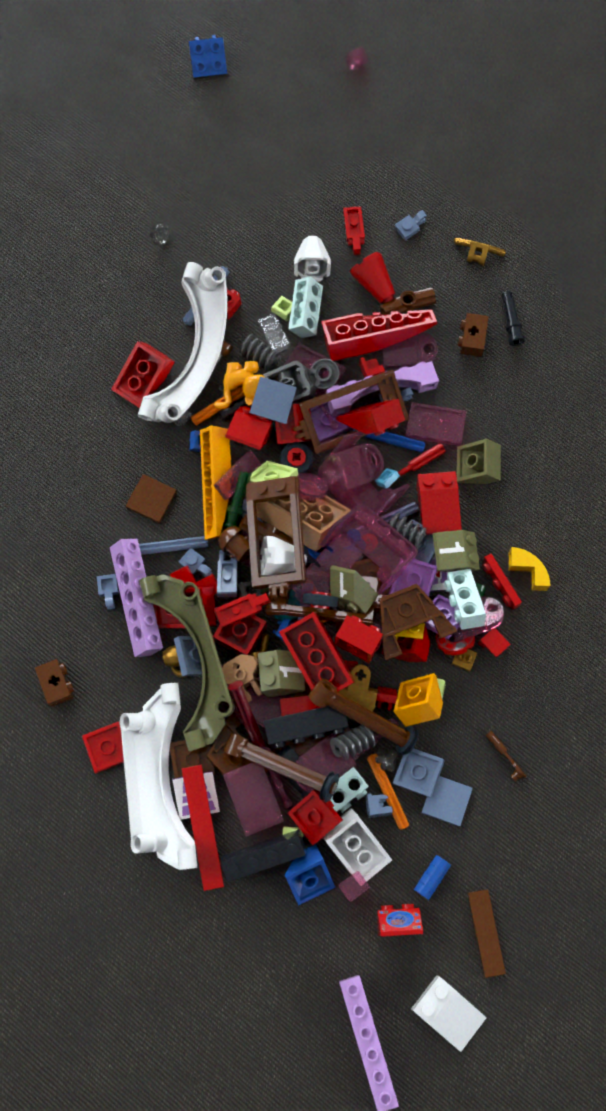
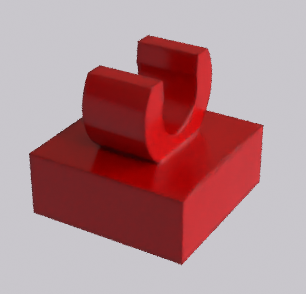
[376,686,397,710]

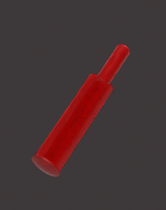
[398,443,446,477]

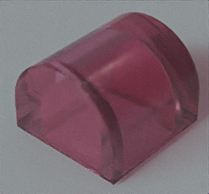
[346,47,368,70]

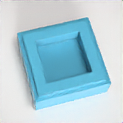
[374,468,400,488]

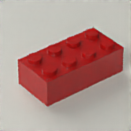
[279,612,356,692]

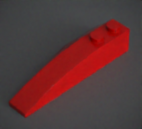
[321,310,437,361]

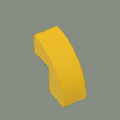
[509,547,550,591]

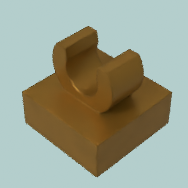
[451,649,477,672]

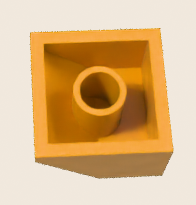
[394,673,443,727]

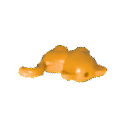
[214,361,265,410]

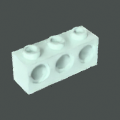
[289,276,323,338]
[444,569,486,630]
[330,767,369,813]

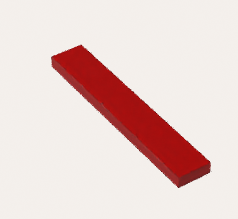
[182,764,224,891]

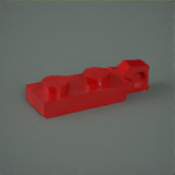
[343,206,365,255]
[214,593,270,628]

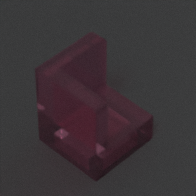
[338,871,370,902]

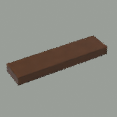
[467,889,506,978]

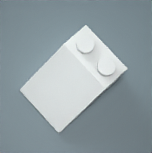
[323,808,392,886]
[411,975,486,1052]

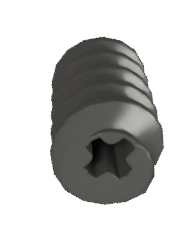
[240,334,281,372]
[384,513,427,551]
[330,725,375,760]

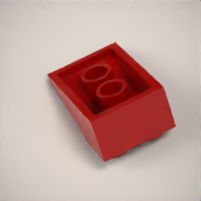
[111,341,175,408]
[336,399,405,436]
[416,471,462,535]
[153,586,216,628]

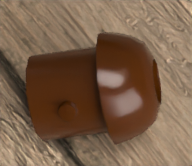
[218,526,250,562]

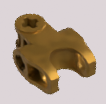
[338,664,378,725]

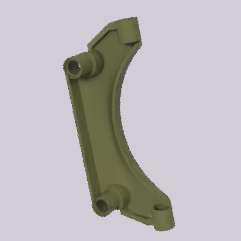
[139,574,235,752]

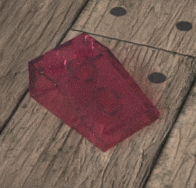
[223,762,284,836]

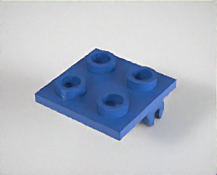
[189,35,227,78]

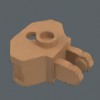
[222,654,262,702]

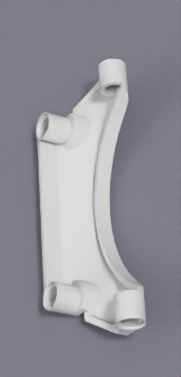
[120,683,197,870]

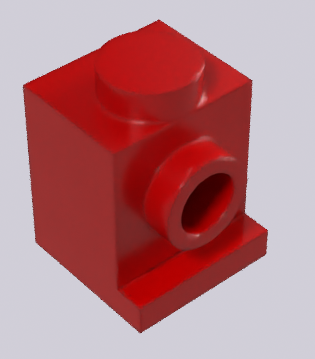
[227,289,241,320]

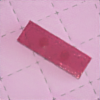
[214,450,262,500]

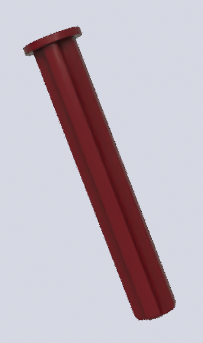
[228,681,266,750]

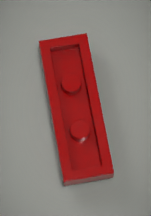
[482,553,522,610]

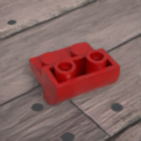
[275,404,311,444]

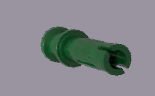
[223,471,252,528]

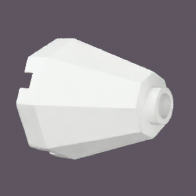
[294,236,331,282]
[260,536,307,576]

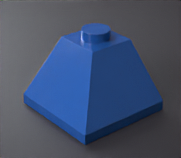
[285,844,335,905]

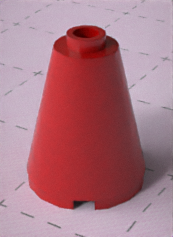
[349,252,396,304]

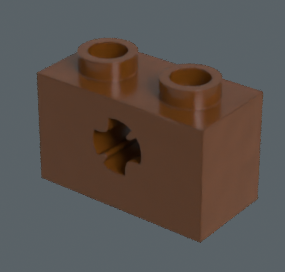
[458,313,489,357]
[35,659,74,707]

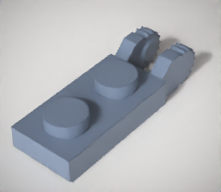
[217,550,237,597]

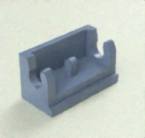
[365,794,392,818]

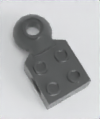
[263,358,339,404]

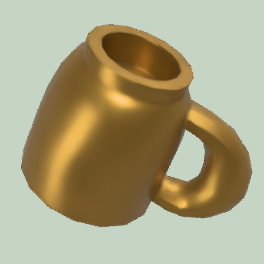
[162,645,187,678]

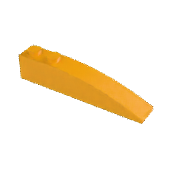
[200,425,231,540]

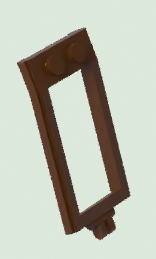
[293,370,409,454]
[246,476,306,598]
[265,569,386,626]

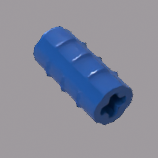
[414,855,451,900]

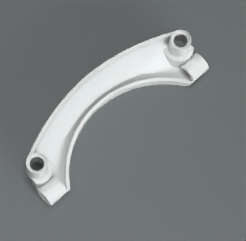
[137,262,227,423]

